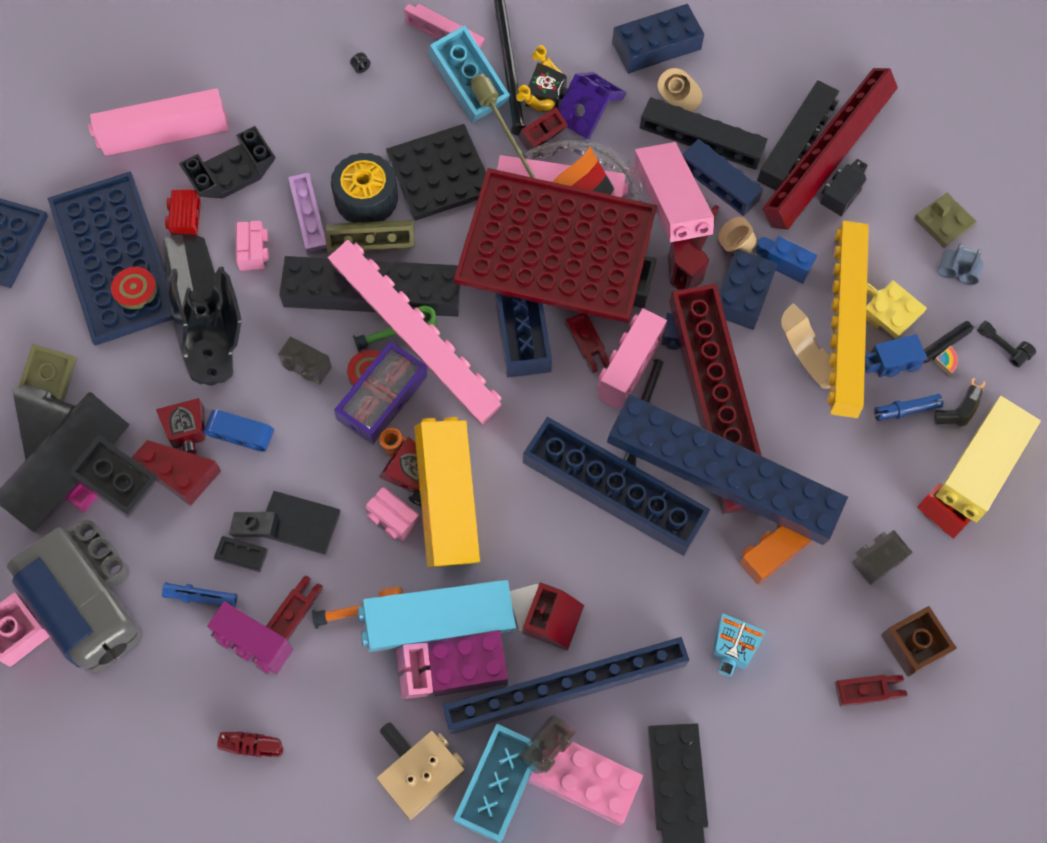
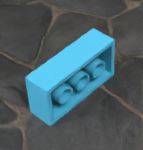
[428,25,510,124]

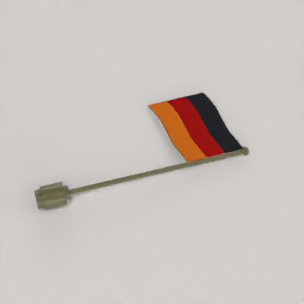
[470,74,614,195]

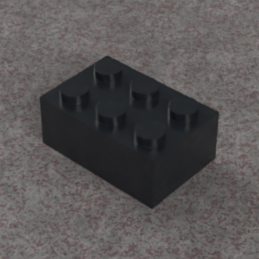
[68,435,158,518]

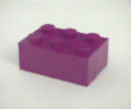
[207,601,293,675]
[427,630,508,697]

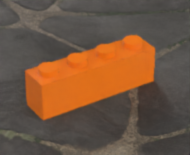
[739,524,813,585]

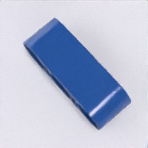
[203,410,274,452]

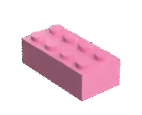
[597,308,667,410]
[528,731,643,827]

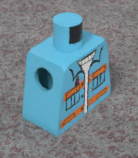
[712,613,767,677]

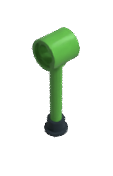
[353,306,437,352]

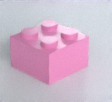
[0,592,50,667]

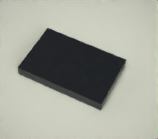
[264,491,341,555]

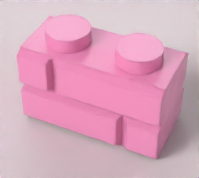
[236,221,269,271]
[365,487,421,541]

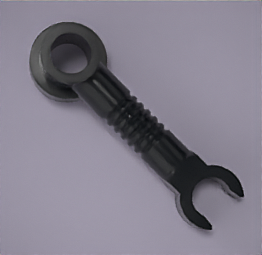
[977,320,1036,368]

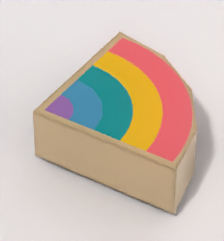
[934,346,958,377]

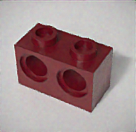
[518,107,568,153]

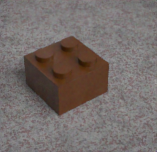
[881,606,957,677]

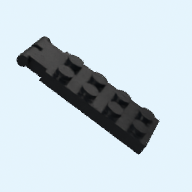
[648,723,708,843]

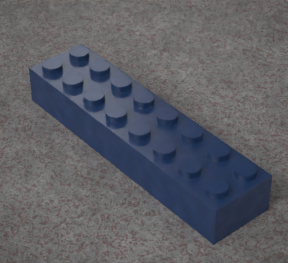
[523,417,710,556]

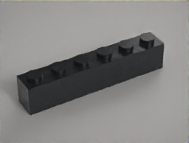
[757,80,839,191]
[640,97,768,170]

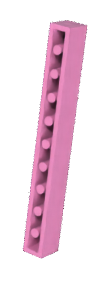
[328,240,502,425]

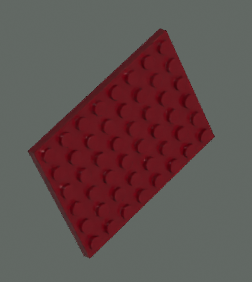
[454,168,657,323]

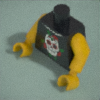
[516,45,568,112]

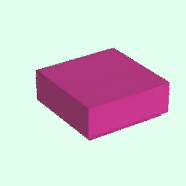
[65,483,97,513]

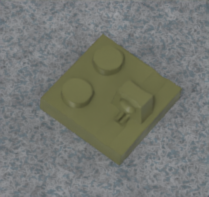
[914,192,977,248]
[19,344,78,400]

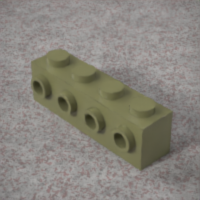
[325,219,415,252]

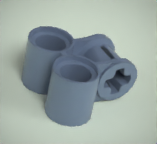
[938,244,984,285]

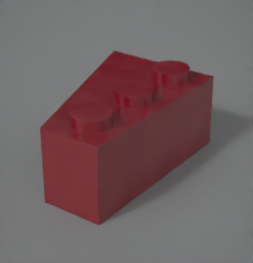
[131,440,221,506]

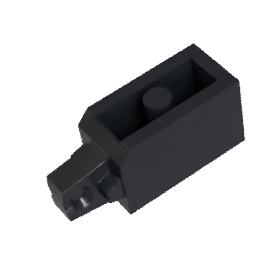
[820,159,868,217]

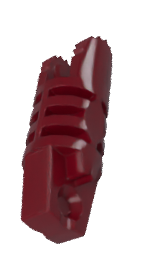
[217,731,284,758]

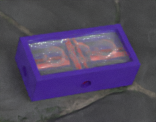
[334,341,427,444]

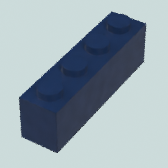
[682,139,763,216]

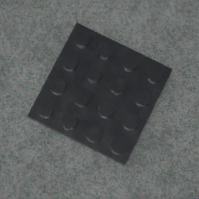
[386,124,486,221]

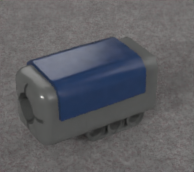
[7,519,142,674]

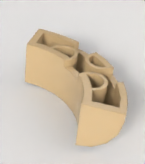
[781,303,832,389]

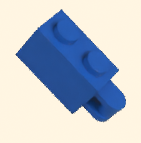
[755,236,818,284]
[865,334,927,377]

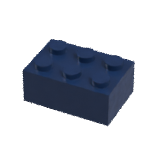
[719,249,778,330]

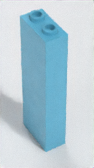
[358,580,516,652]

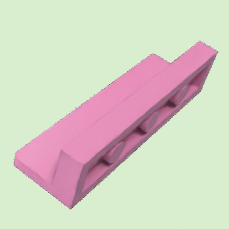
[404,4,485,48]

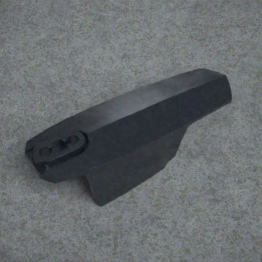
[164,234,242,386]

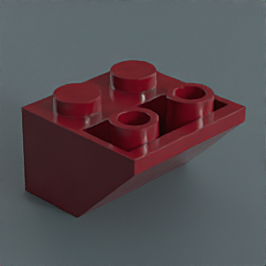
[668,239,709,290]
[522,582,584,651]

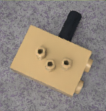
[377,722,465,821]

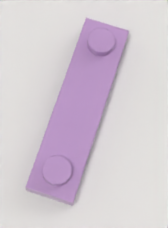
[288,173,327,253]

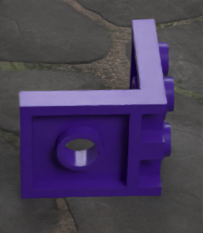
[558,72,627,139]

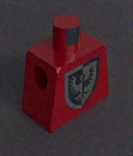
[156,398,206,454]
[379,437,420,492]

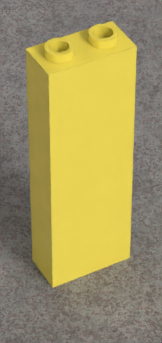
[935,396,1041,523]

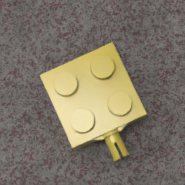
[866,280,927,339]

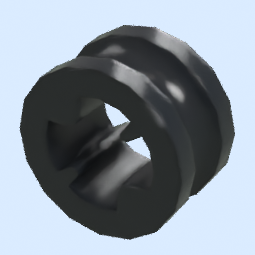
[350,52,371,73]

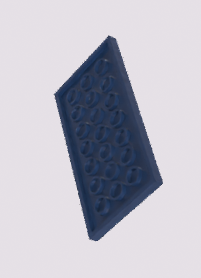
[47,171,173,346]

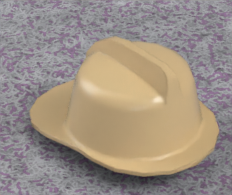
[657,68,702,112]
[718,217,757,255]

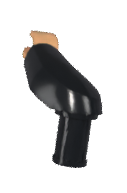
[934,378,985,427]

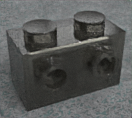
[278,336,332,385]
[852,530,913,585]
[517,715,576,774]

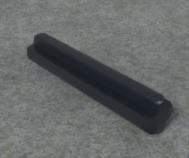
[923,321,974,363]

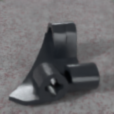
[13,385,76,460]

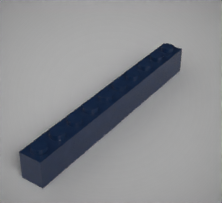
[442,637,689,735]

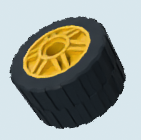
[331,153,398,223]

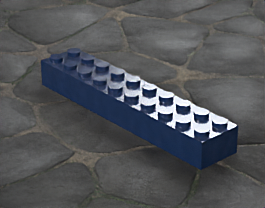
[607,394,848,545]

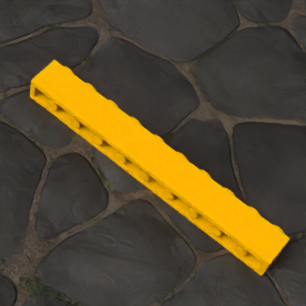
[827,221,869,418]

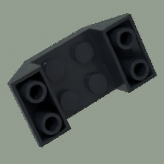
[179,126,276,199]

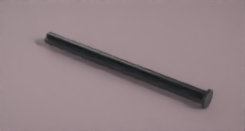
[494,0,526,135]

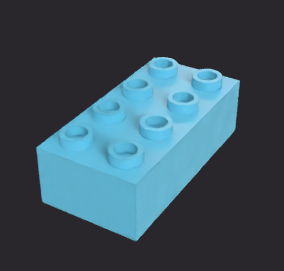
[453,724,543,843]

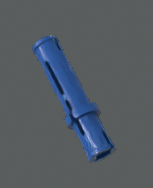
[874,394,944,421]
[162,582,238,607]

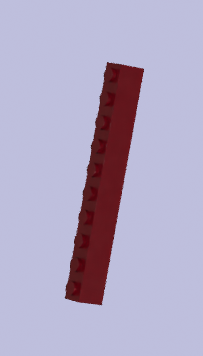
[762,68,898,230]

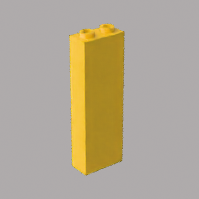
[414,417,480,568]

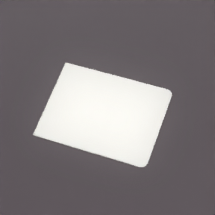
[510,584,538,631]

